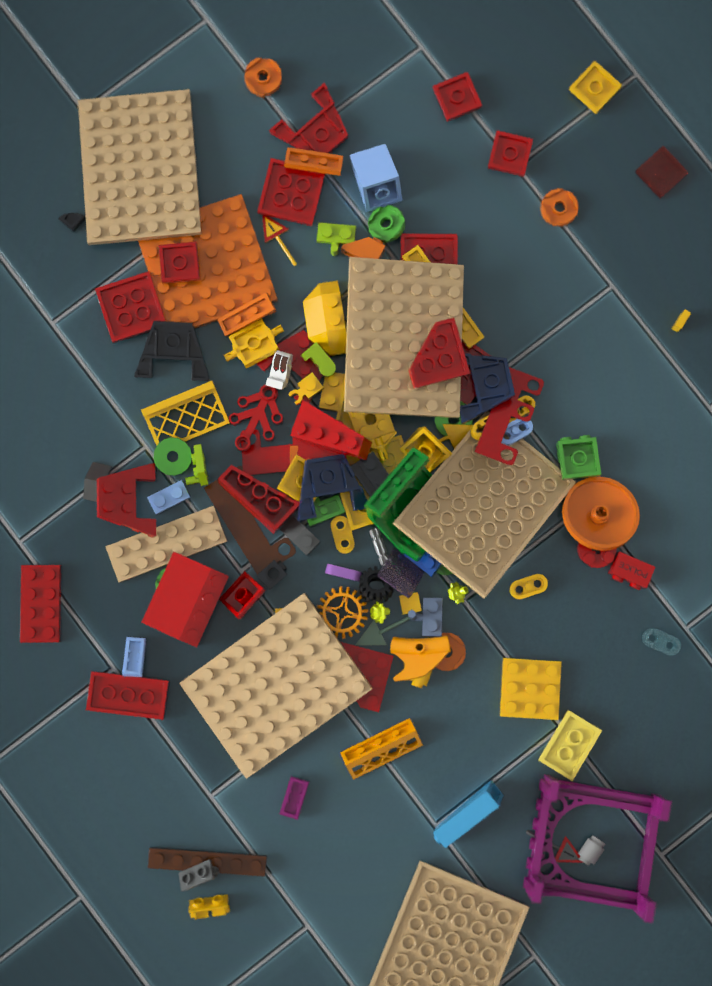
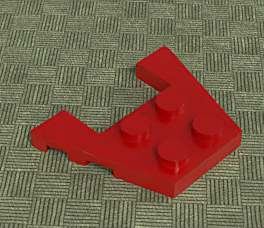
[269,83,348,154]
[256,330,331,404]
[97,463,156,538]

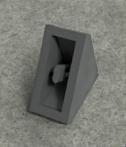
[83,462,112,502]

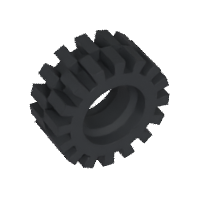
[359,566,394,604]

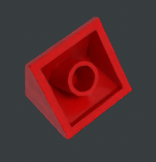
[219,571,266,619]

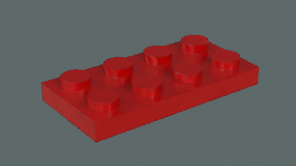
[20,565,61,643]
[86,671,169,720]

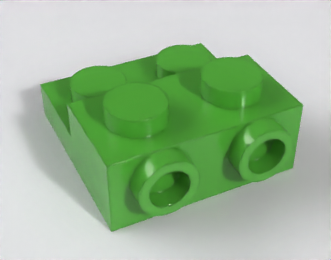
[556,435,601,480]

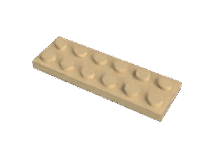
[105,506,227,583]

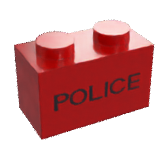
[608,552,655,590]

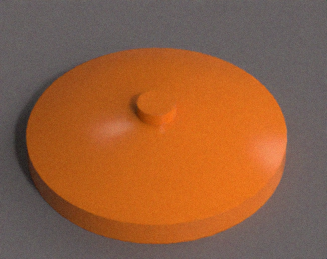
[562,477,640,551]

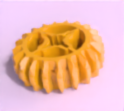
[317,586,368,639]

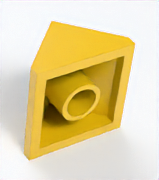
[399,426,452,472]

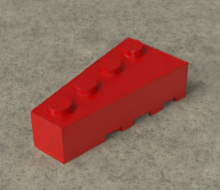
[290,400,372,460]
[218,465,300,534]

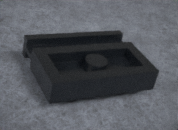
[350,451,389,498]

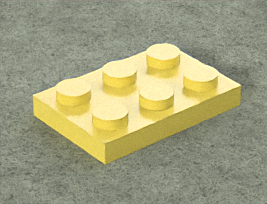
[538,710,602,781]

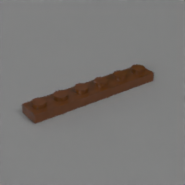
[148,847,267,876]

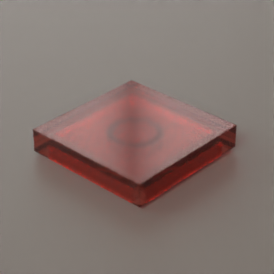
[635,146,689,199]

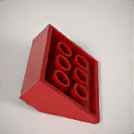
[141,551,229,647]

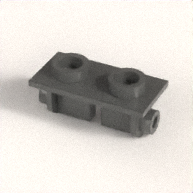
[179,859,219,892]

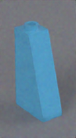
[433,780,504,848]

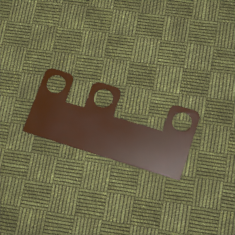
[204,466,296,575]

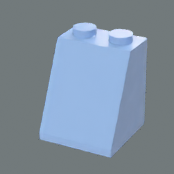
[350,144,403,212]

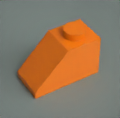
[341,237,385,259]

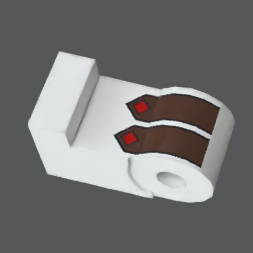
[266,350,293,390]

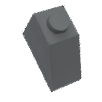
[280,516,320,556]

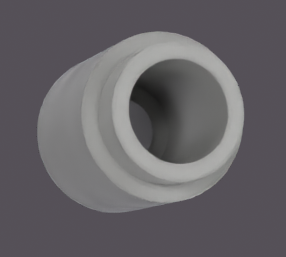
[578,835,605,866]

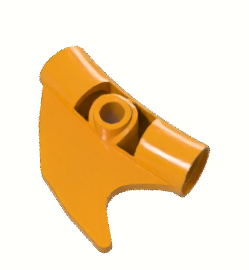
[390,635,451,682]

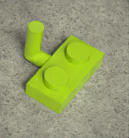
[317,222,356,256]
[185,444,208,486]

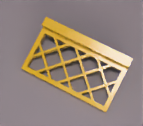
[141,381,230,446]

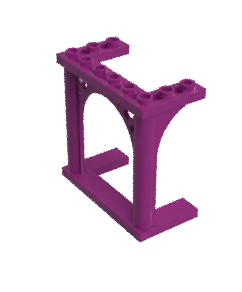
[523,774,671,923]

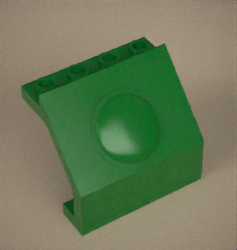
[365,447,432,562]

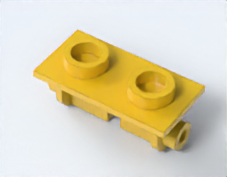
[189,895,230,920]

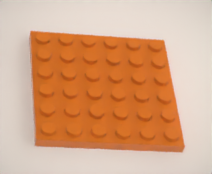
[138,194,278,328]

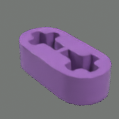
[325,564,363,581]

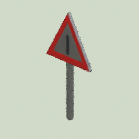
[526,830,583,863]

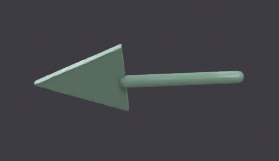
[356,616,410,645]

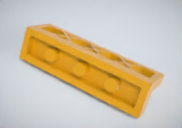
[340,718,423,780]

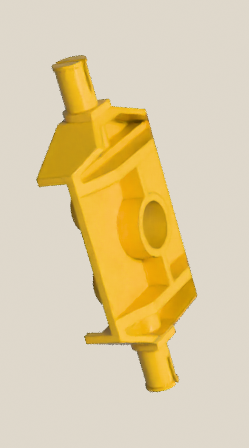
[348,412,397,461]

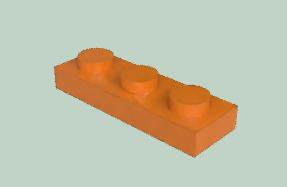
[284,147,343,176]
[217,293,276,337]

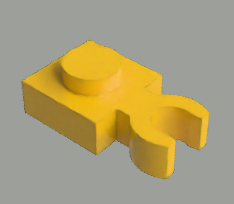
[288,373,324,405]

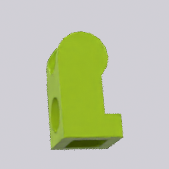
[300,342,336,377]

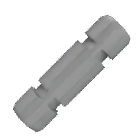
[369,528,390,565]

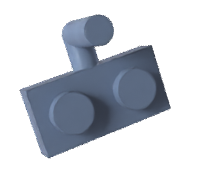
[408,598,443,637]

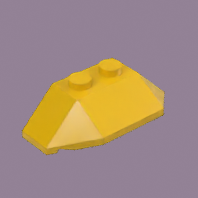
[303,281,347,356]

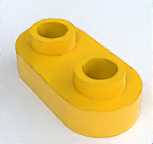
[331,516,355,554]
[509,574,548,599]

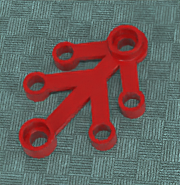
[229,384,283,451]

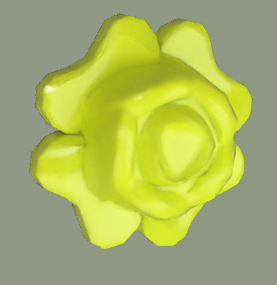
[448,582,468,604]
[370,601,390,624]

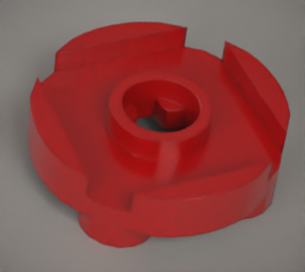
[577,542,617,568]

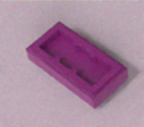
[279,776,310,820]

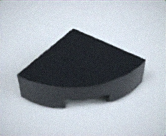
[58,213,86,232]

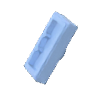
[122,637,147,677]

